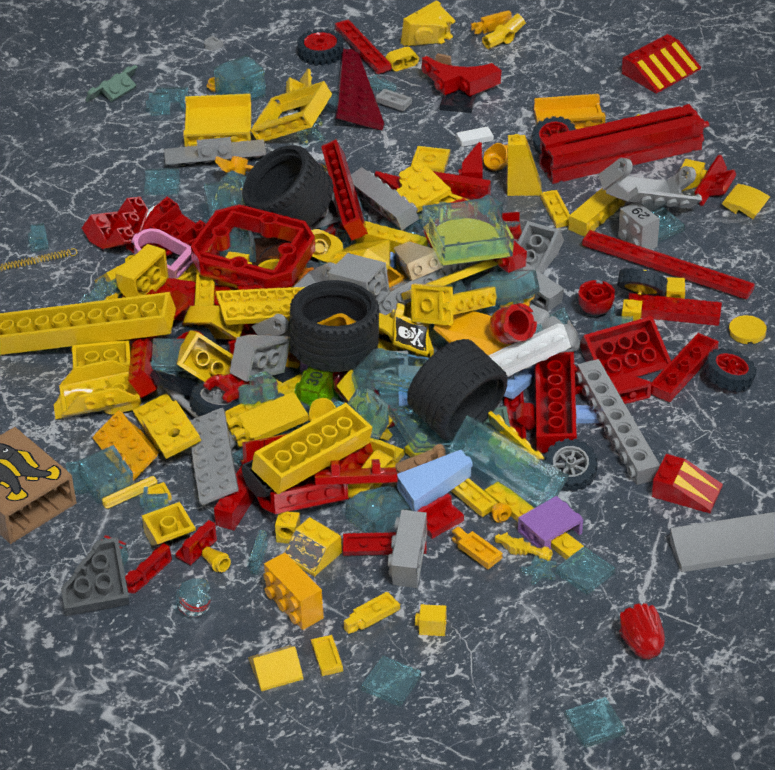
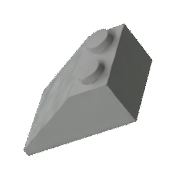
[517,221,564,273]
[230,335,290,382]

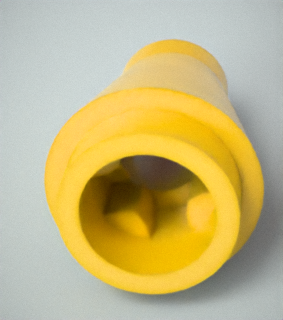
[202,547,231,572]

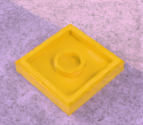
[411,146,450,173]

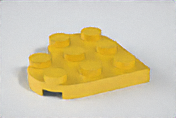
[396,163,451,213]

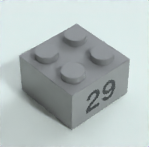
[618,202,660,250]

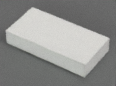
[457,127,493,147]

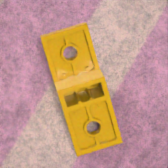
[133,393,201,459]

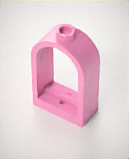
[132,229,193,279]

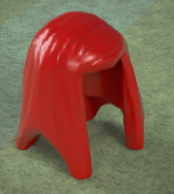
[619,603,665,660]

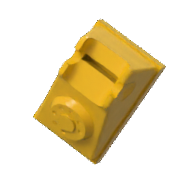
[401,0,455,46]

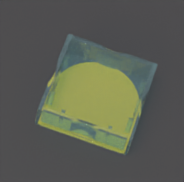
[422,197,514,266]

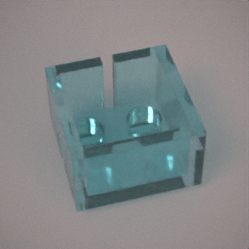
[78,445,133,503]

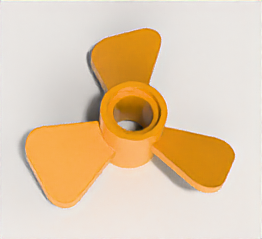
[215,156,254,177]

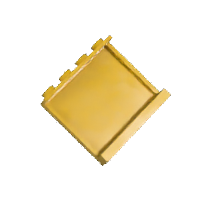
[183,94,252,147]

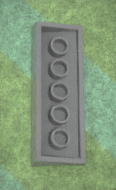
[669,512,775,572]

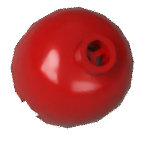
[578,280,615,315]

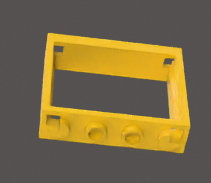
[251,81,332,142]

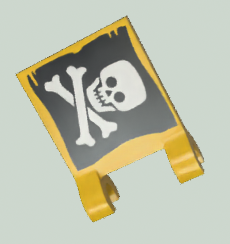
[391,302,430,356]

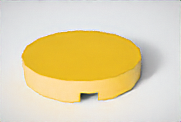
[729,315,767,344]

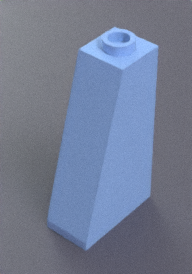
[397,450,473,511]

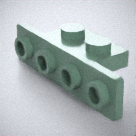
[85,65,138,103]

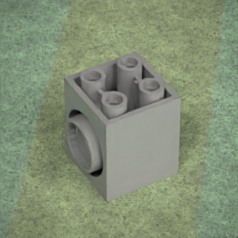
[328,253,390,304]

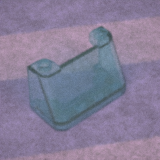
[351,348,429,397]

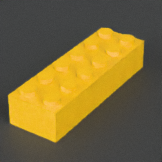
[252,403,373,494]

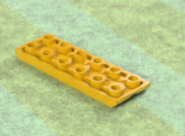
[215,287,305,325]

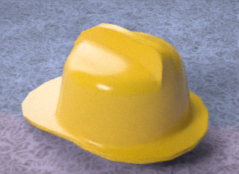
[311,229,343,262]

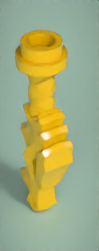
[494,532,553,562]

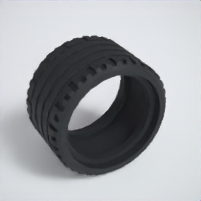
[242,145,334,227]
[290,280,379,372]
[407,339,508,440]

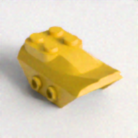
[53,359,141,420]

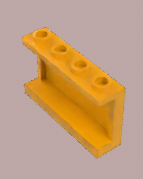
[534,94,606,134]

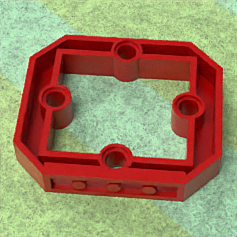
[191,204,315,289]

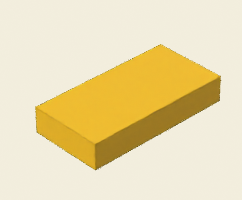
[311,635,343,676]

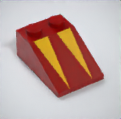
[652,454,723,513]

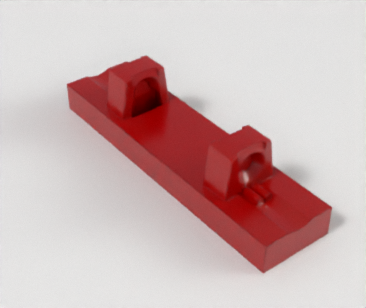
[314,459,397,485]

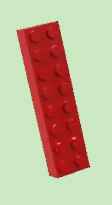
[433,171,491,204]
[628,293,722,326]
[651,333,719,402]

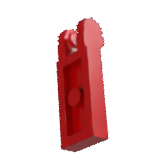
[125,543,172,593]

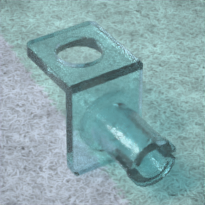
[592,306,633,333]

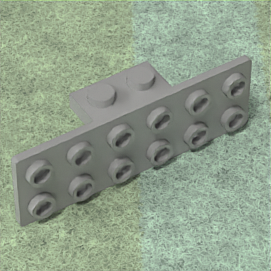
[164,137,266,166]
[190,408,239,505]

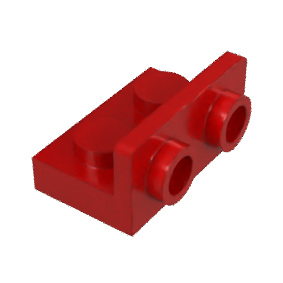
[417,493,464,539]
[175,520,217,565]

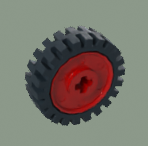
[297,29,344,66]

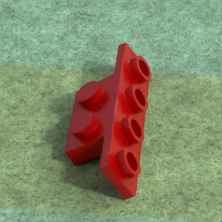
[695,155,736,206]

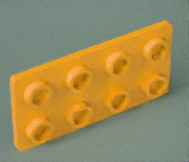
[93,410,159,483]

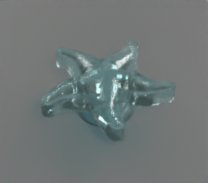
[521,556,557,584]

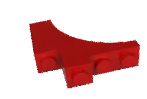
[421,56,501,96]

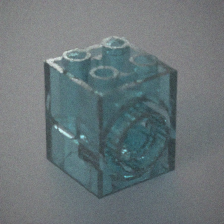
[214,55,266,102]

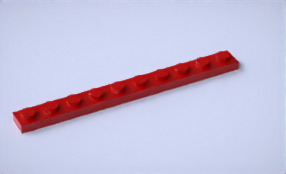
[582,230,755,299]

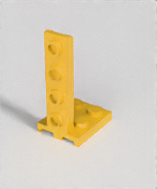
[411,283,497,325]

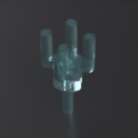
[293,111,325,145]

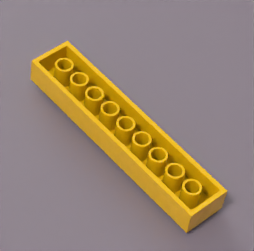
[0,292,176,355]

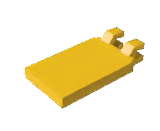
[227,392,309,447]

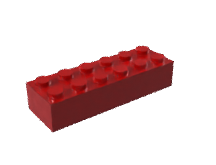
[536,352,577,453]

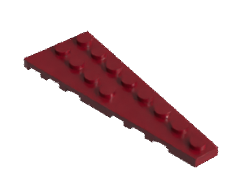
[336,48,384,131]

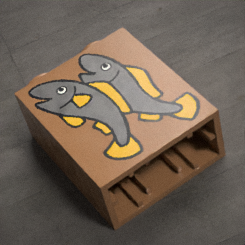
[0,427,77,544]

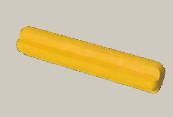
[102,476,158,509]

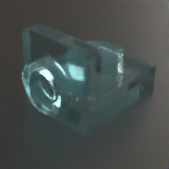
[140,487,169,514]

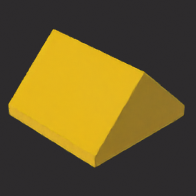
[248,645,303,692]

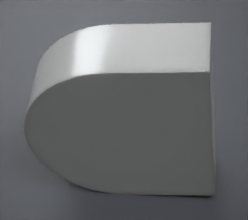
[204,35,223,50]

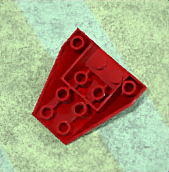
[126,197,206,256]

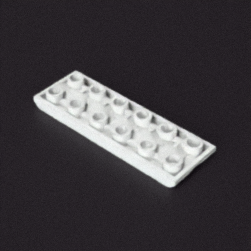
[488,323,571,377]

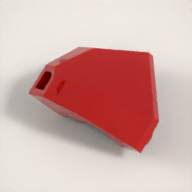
[82,197,148,249]

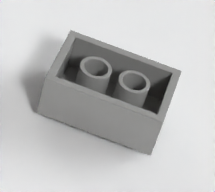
[388,510,427,588]

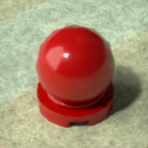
[489,303,537,344]

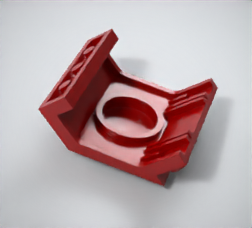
[240,433,349,514]

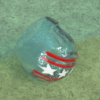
[176,578,211,618]

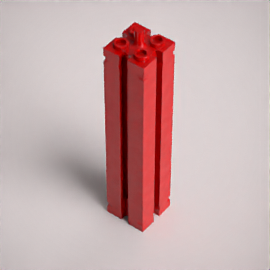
[540,104,709,184]

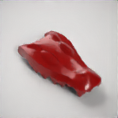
[203,373,267,403]

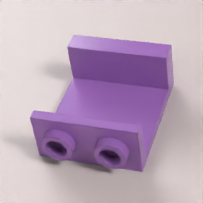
[518,496,583,549]

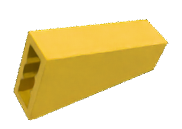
[507,134,542,196]

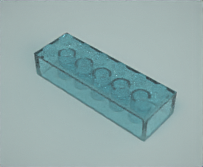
[204,180,256,262]
[448,415,569,506]

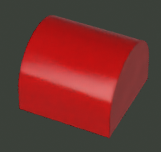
[516,403,536,430]

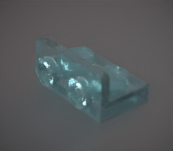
[144,169,180,195]

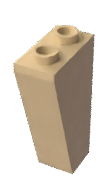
[394,241,443,281]

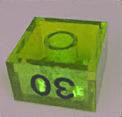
[295,367,334,415]

